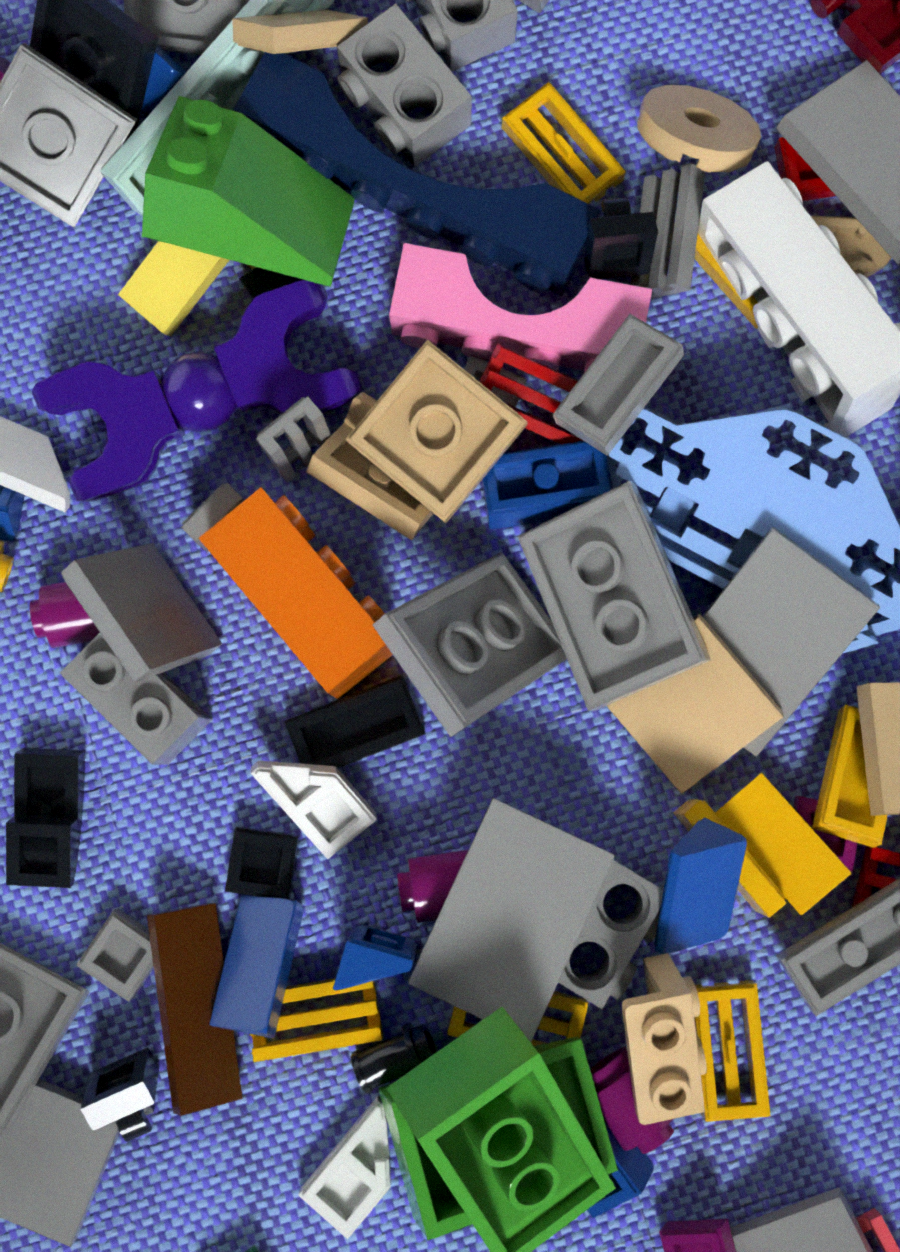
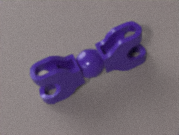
[32,280,364,502]

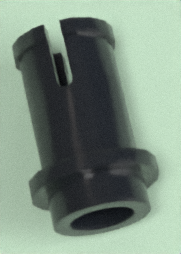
[351,1023,437,1093]

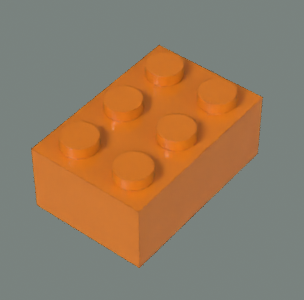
[198,487,393,700]

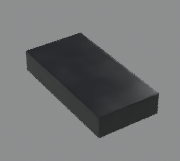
[284,675,425,769]

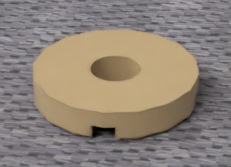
[637,85,761,172]

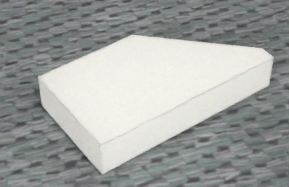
[0,416,70,512]
[251,760,377,859]
[298,1095,392,1239]

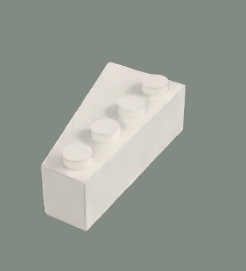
[698,161,900,437]

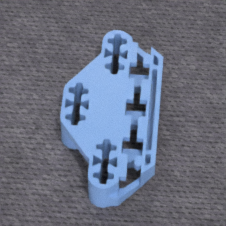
[606,406,900,653]

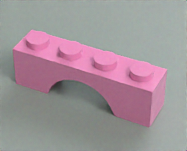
[389,243,652,373]

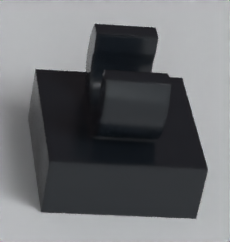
[584,198,658,280]
[81,1047,159,1142]

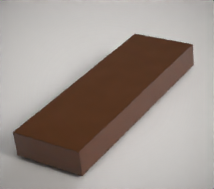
[147,903,243,1116]

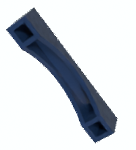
[233,52,601,296]

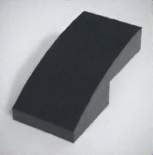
[6,748,85,888]

